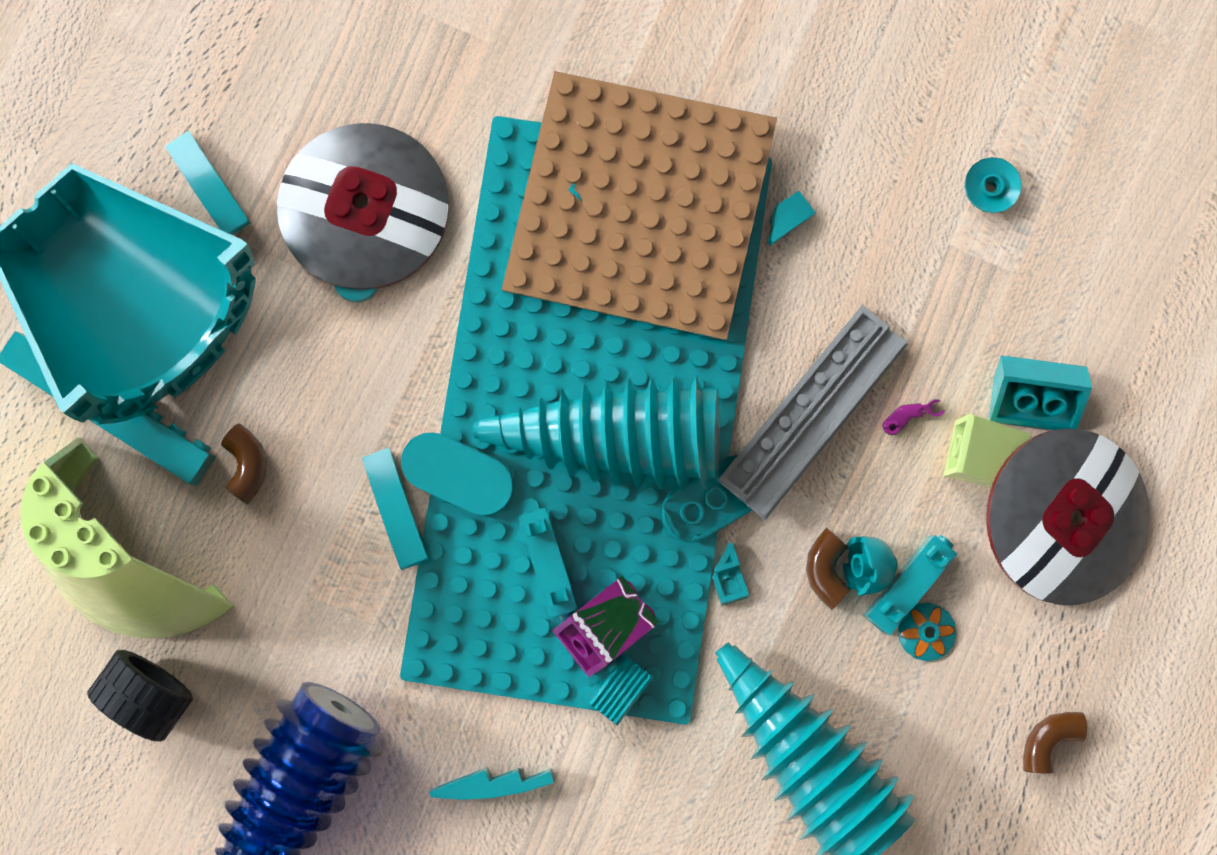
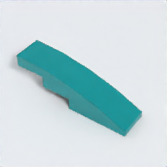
[165,131,251,235]
[362,447,429,571]
[429,767,555,800]

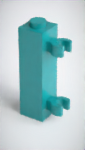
[518,507,578,622]
[863,535,957,635]

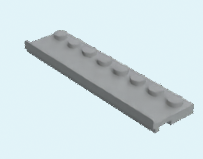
[717,305,908,521]

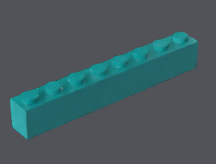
[0,331,216,486]

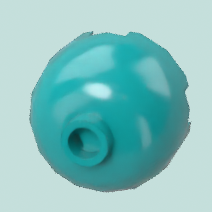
[843,536,898,596]

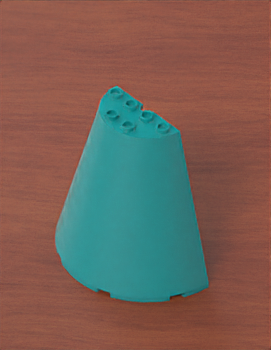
[0,163,256,424]

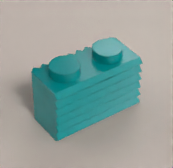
[588,655,654,726]

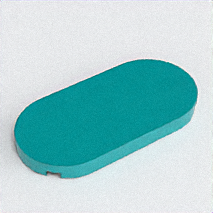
[401,432,513,516]
[661,455,753,542]

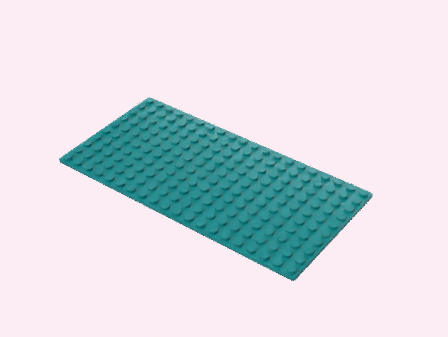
[400,116,772,725]

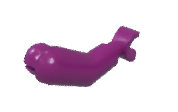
[883,399,945,436]

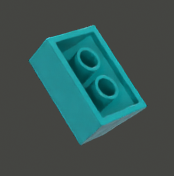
[989,355,1092,430]

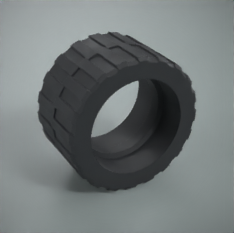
[87,650,193,742]

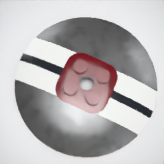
[277,123,449,290]
[986,429,1150,605]

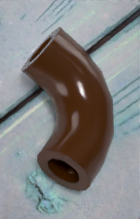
[221,423,267,504]
[806,527,851,610]
[1023,712,1087,774]

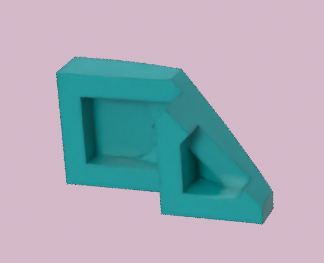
[767,191,816,246]
[712,542,749,606]

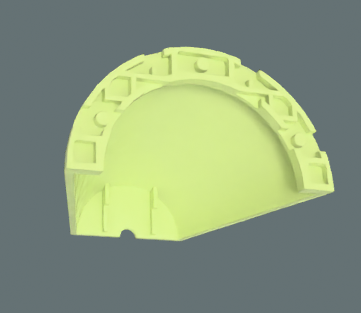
[21,437,234,638]

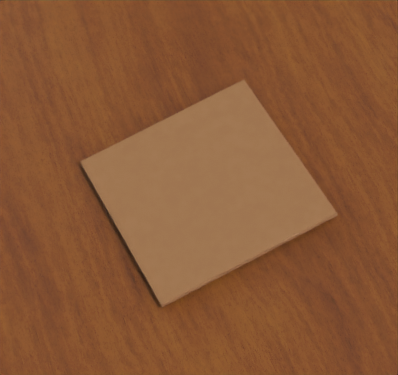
[501,71,777,341]

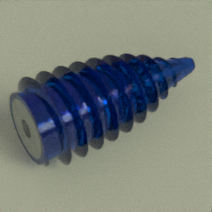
[215,682,384,855]

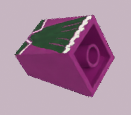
[553,576,659,678]

